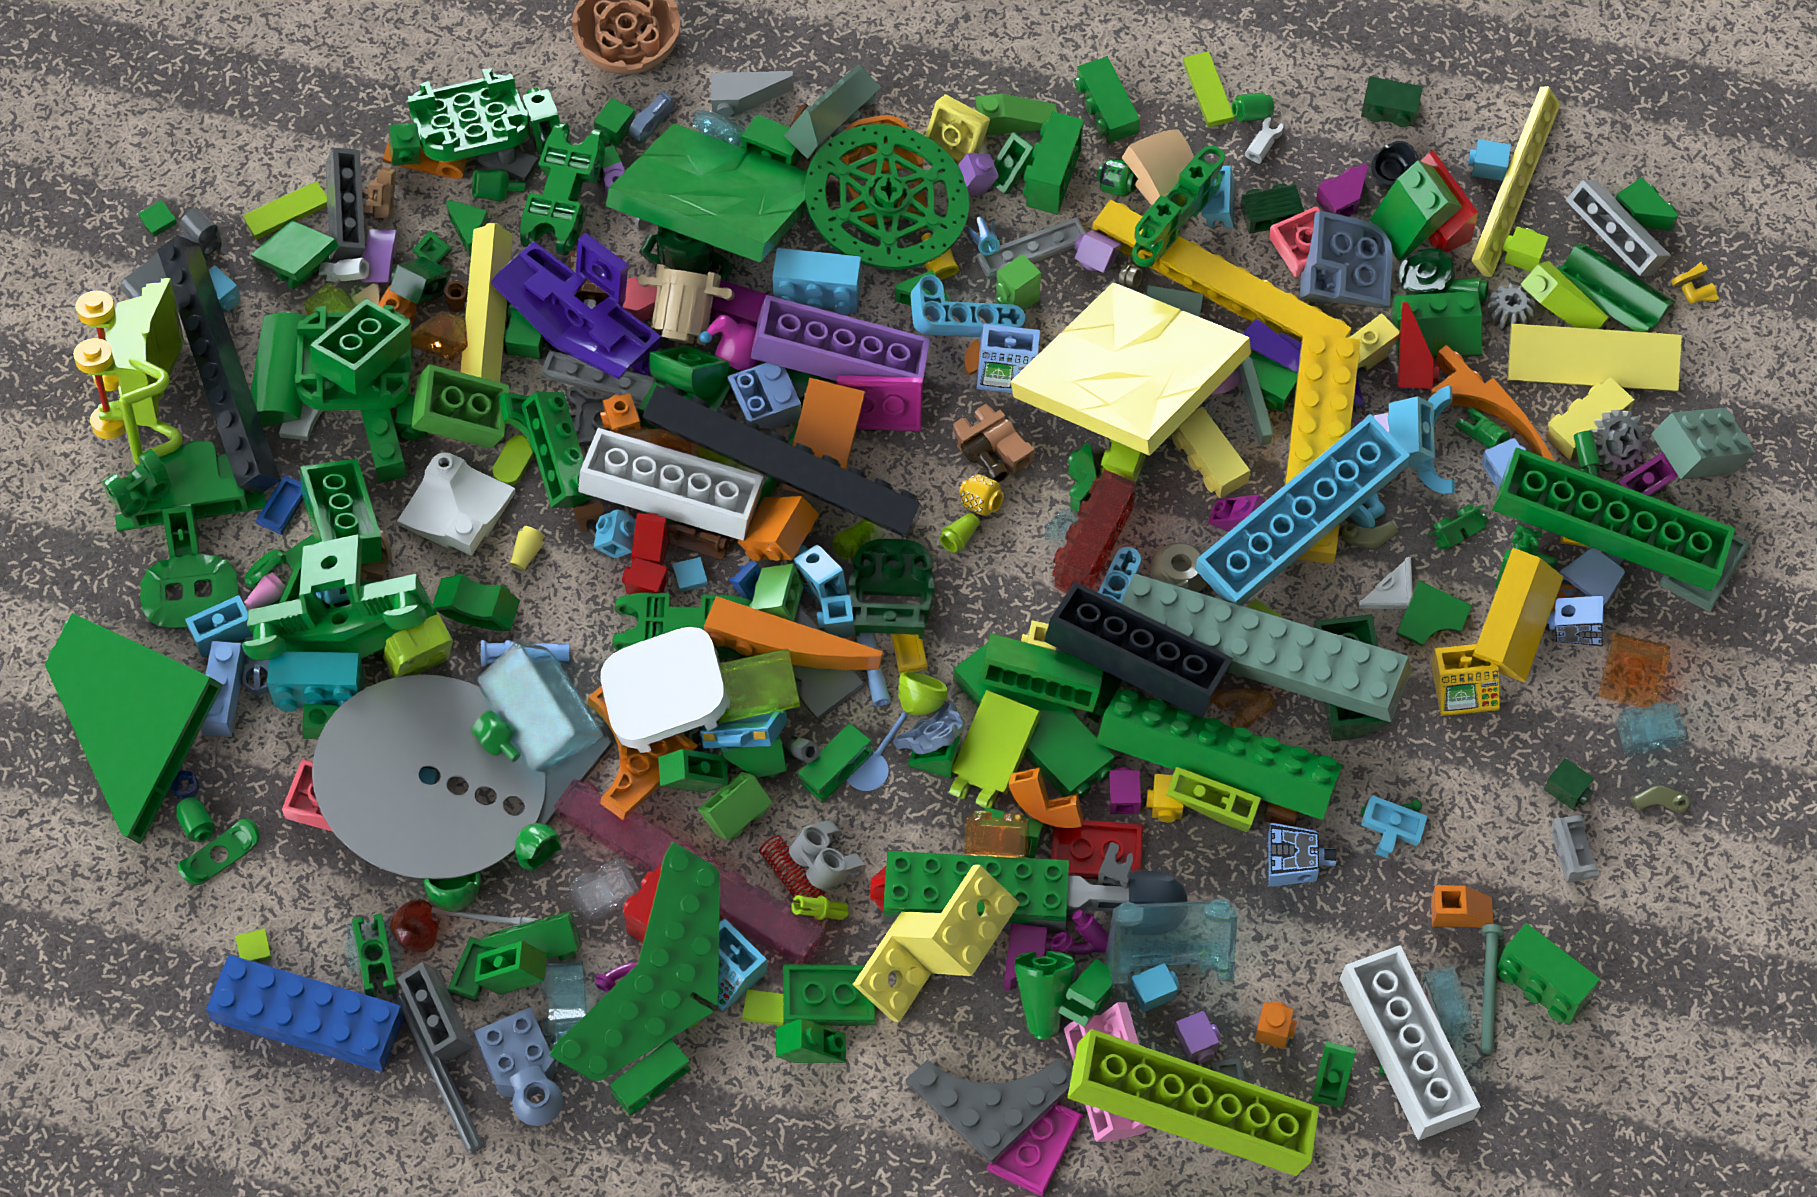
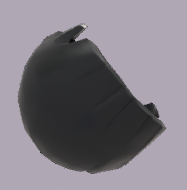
[1371,141,1419,187]

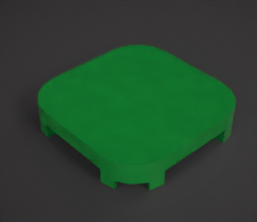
[408,68,530,162]
[295,305,413,411]

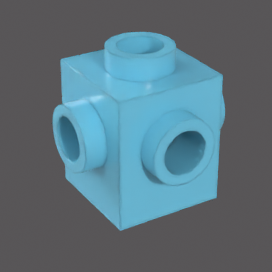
[594,510,636,558]

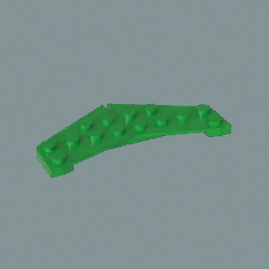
[549,842,720,1081]

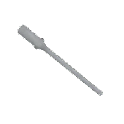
[403,903,538,926]

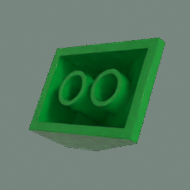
[1369,160,1462,261]

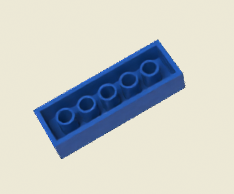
[206,955,405,1072]

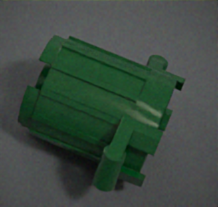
[639,226,734,282]

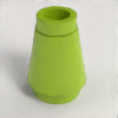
[939,513,980,553]

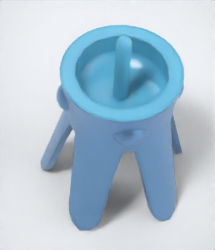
[966,217,1000,255]

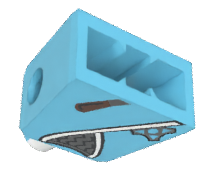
[793,545,848,611]

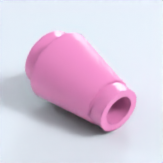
[244,572,286,609]

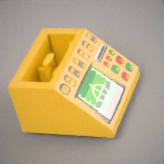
[1431,644,1500,716]

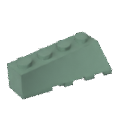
[784,64,881,159]

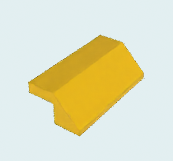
[1473,548,1563,683]

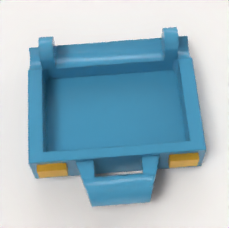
[700,699,788,748]

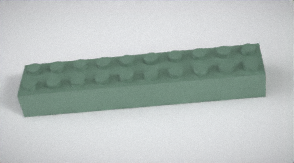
[1121,573,1412,722]

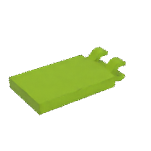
[949,690,1042,809]

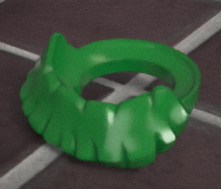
[244,549,286,589]

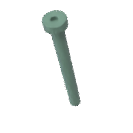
[1481,924,1503,1056]

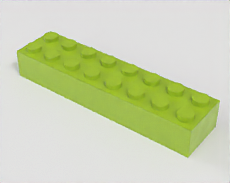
[1068,1029,1319,1176]

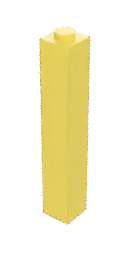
[460,223,513,383]

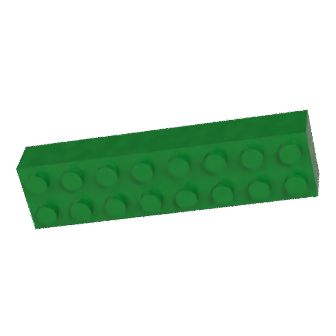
[1492,447,1735,591]
[1096,689,1343,820]

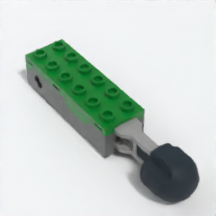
[870,851,1188,934]

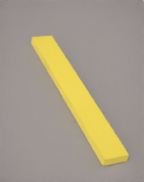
[1472,86,1561,277]

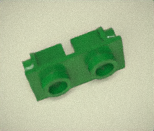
[1428,503,1489,550]

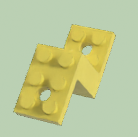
[853,865,1019,1022]

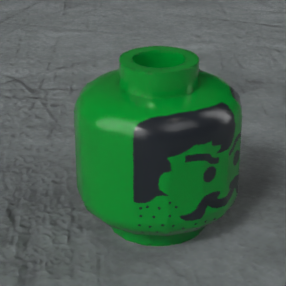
[1096,158,1138,197]

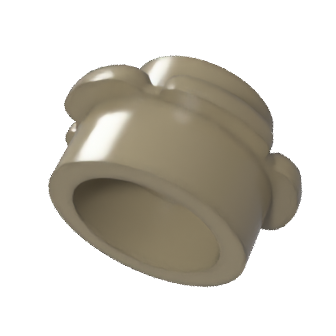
[1119,264,1143,290]

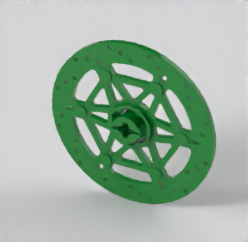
[804,124,969,270]

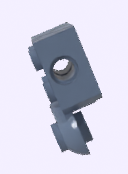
[474,1007,564,1126]

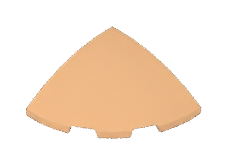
[1122,130,1194,205]

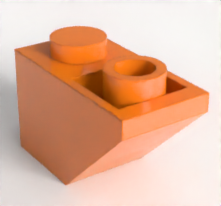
[1431,885,1493,928]

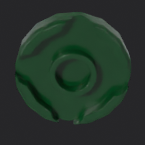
[1399,248,1455,295]

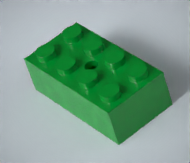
[300,458,382,566]

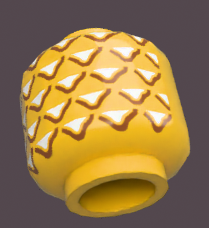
[959,474,1004,516]

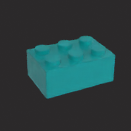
[267,652,365,712]

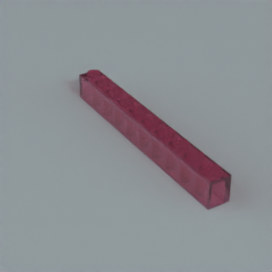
[554,778,824,964]

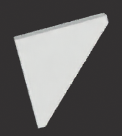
[1359,557,1413,609]

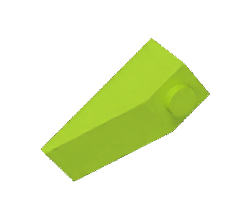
[1520,261,1609,329]
[1166,767,1261,832]

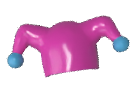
[700,315,760,371]

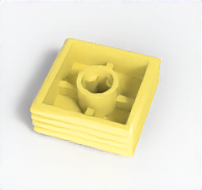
[925,94,990,164]

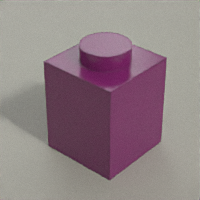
[1109,767,1141,814]

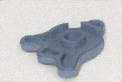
[893,701,965,754]

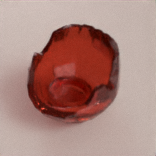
[390,899,439,953]

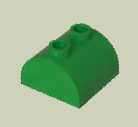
[649,345,730,400]

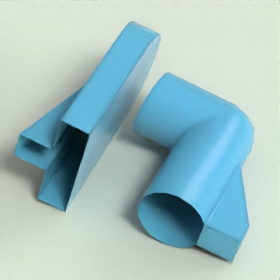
[1349,493,1385,528]

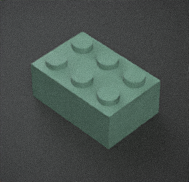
[1651,407,1756,479]

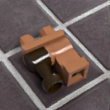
[953,404,1035,483]

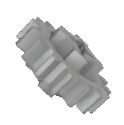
[1591,410,1648,472]

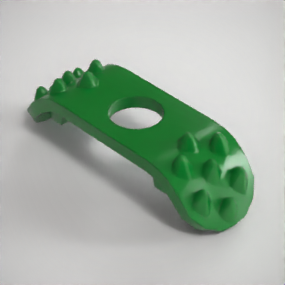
[177,818,260,886]

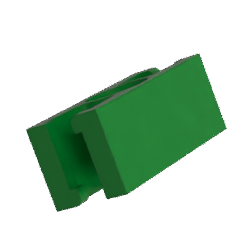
[798,723,874,804]
[352,913,396,998]
[1058,959,1122,1027]
[610,1039,691,1116]

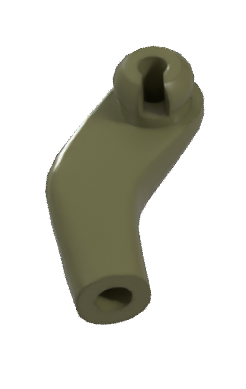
[1342,521,1399,548]
[1630,786,1690,813]

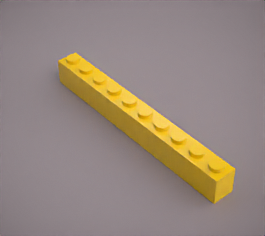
[1092,199,1351,343]

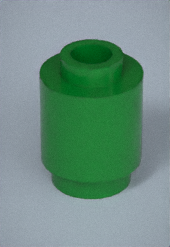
[1231,92,1274,122]
[176,797,216,842]

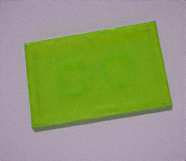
[716,649,801,724]

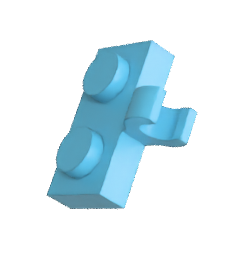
[1361,795,1428,858]

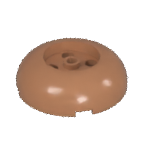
[572,0,681,75]

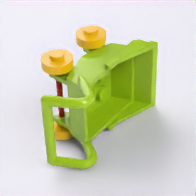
[74,278,185,465]

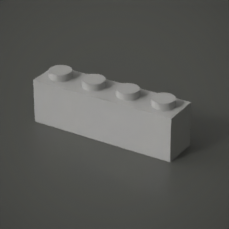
[1566,180,1671,276]

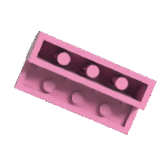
[1064,1002,1152,1142]

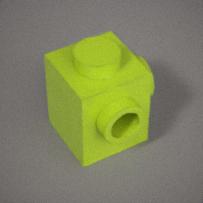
[1503,226,1549,272]

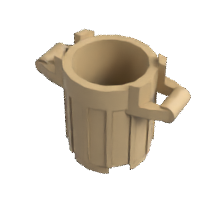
[638,264,735,345]

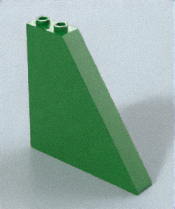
[45,613,223,844]

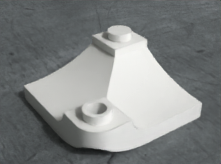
[397,452,516,556]

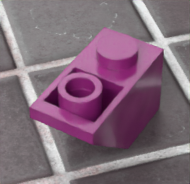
[1316,163,1368,217]
[1207,495,1266,532]

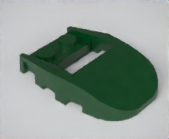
[849,539,935,639]

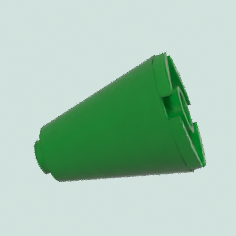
[1014,951,1075,1040]

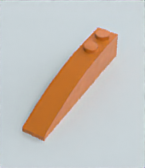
[704,596,883,670]

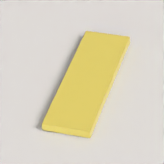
[1507,324,1682,392]

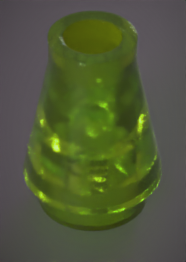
[832,520,874,559]

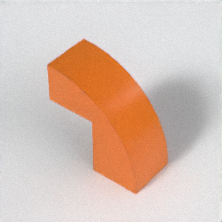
[1008,768,1084,828]

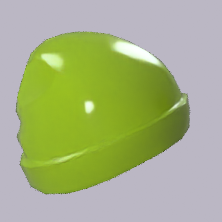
[898,672,948,716]

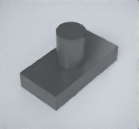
[477,147,539,183]

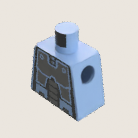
[1545,596,1604,646]
[1268,823,1336,887]

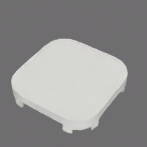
[601,627,730,753]

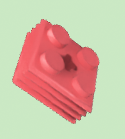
[1269,206,1321,277]
[282,759,333,832]

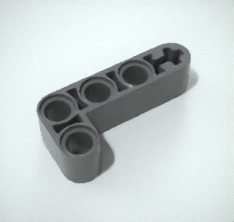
[120,208,222,299]

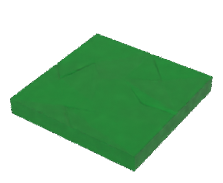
[606,123,807,262]

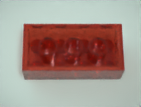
[1052,470,1136,593]

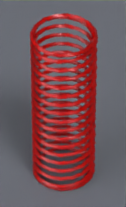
[759,835,825,904]

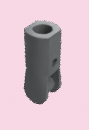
[782,734,820,763]

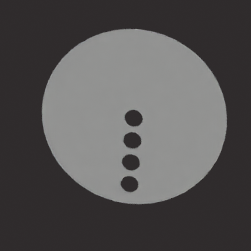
[312,675,546,880]

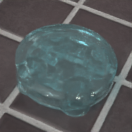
[693,110,745,146]

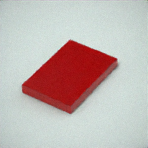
[1051,820,1143,880]

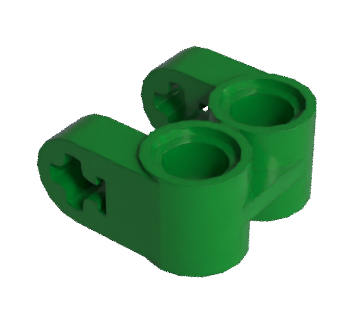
[102,449,171,518]

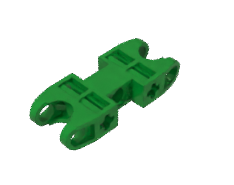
[520,122,605,256]
[1132,146,1225,267]
[612,593,752,658]

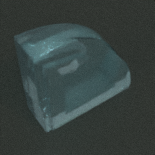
[1045,509,1074,540]

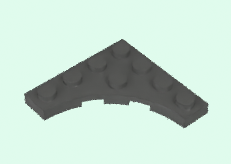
[906,1058,1072,1165]

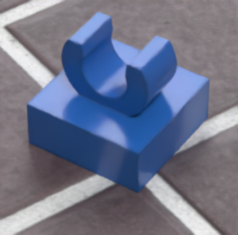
[729,560,761,601]

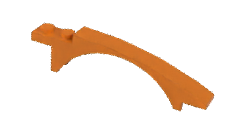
[1430,345,1555,461]

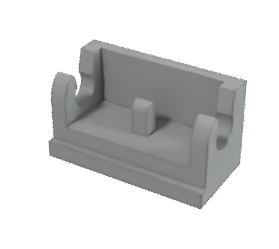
[1550,815,1599,883]

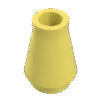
[509,526,545,571]

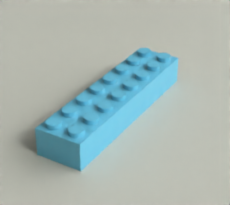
[1195,414,1410,606]

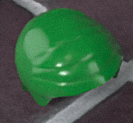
[515,823,562,871]

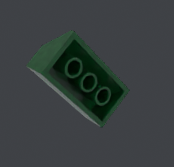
[1313,614,1393,742]

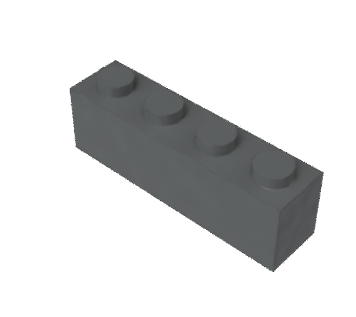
[325,148,365,262]

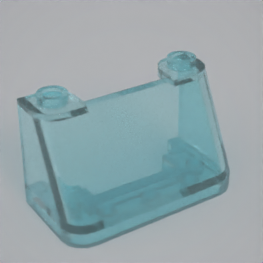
[1106,899,1238,984]

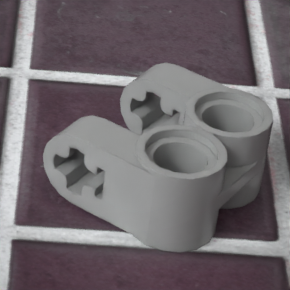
[789,820,866,890]

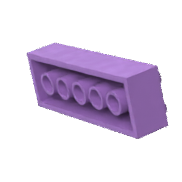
[750,295,930,381]

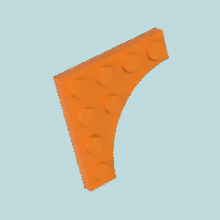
[587,685,699,820]

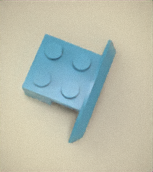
[1387,385,1455,494]

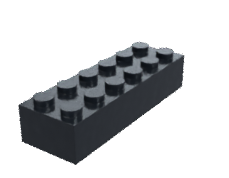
[1044,582,1233,719]

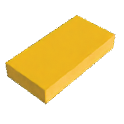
[891,634,928,674]

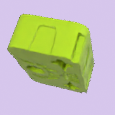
[383,614,453,678]

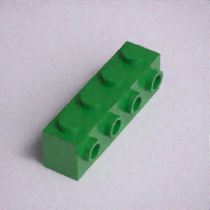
[521,392,593,508]

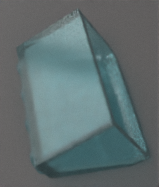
[476,641,603,772]

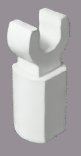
[1245,117,1284,164]
[318,258,369,282]

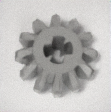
[1487,282,1536,329]

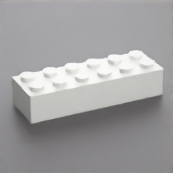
[578,428,763,541]
[1340,945,1481,1141]

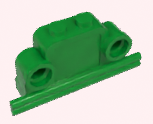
[115,440,266,532]

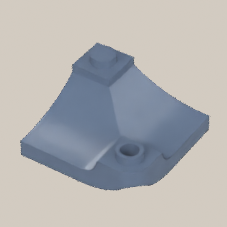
[1299,211,1392,308]

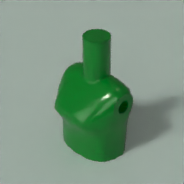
[472,169,525,202]
[471,710,521,762]

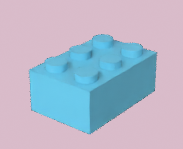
[772,248,861,315]

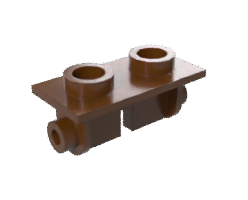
[669,521,731,561]

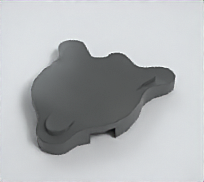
[566,387,641,447]

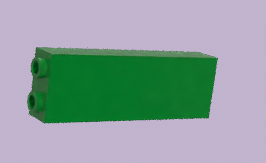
[953,642,1115,800]

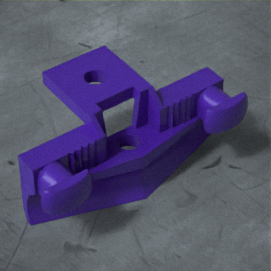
[491,233,661,380]

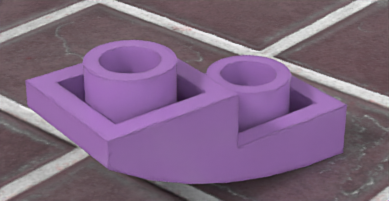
[361,229,398,284]

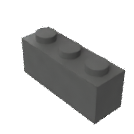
[398,962,474,1062]

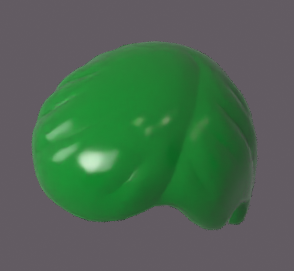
[424,872,481,912]

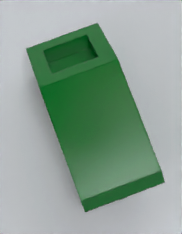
[1067,443,1097,513]

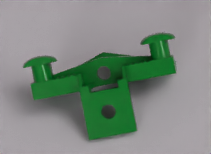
[242,534,437,661]

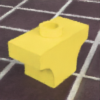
[1349,313,1400,371]

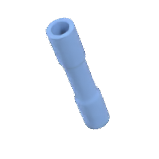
[857,633,891,707]

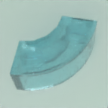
[541,961,587,1047]

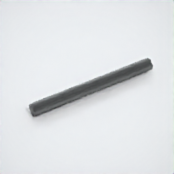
[397,993,483,1153]

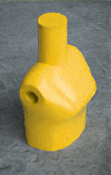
[921,233,959,280]

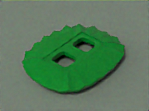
[140,553,238,629]

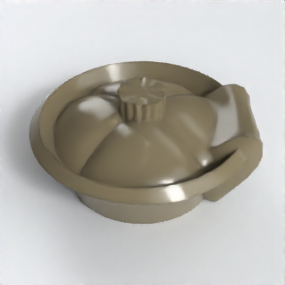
[1150,543,1207,592]

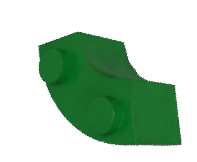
[433,574,520,631]

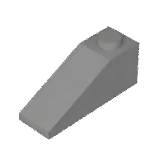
[711,71,793,117]

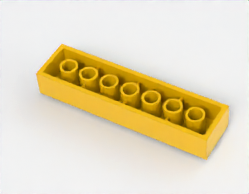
[1284,332,1361,564]

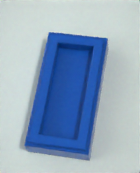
[255,475,303,535]

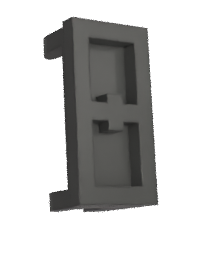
[1097,842,1133,888]

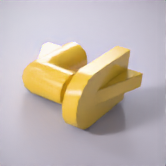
[1671,262,1719,303]

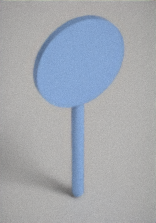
[847,711,908,791]

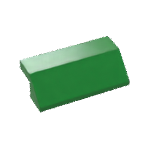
[1556,243,1675,333]

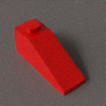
[1398,302,1439,389]

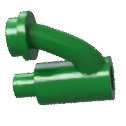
[1573,430,1600,477]

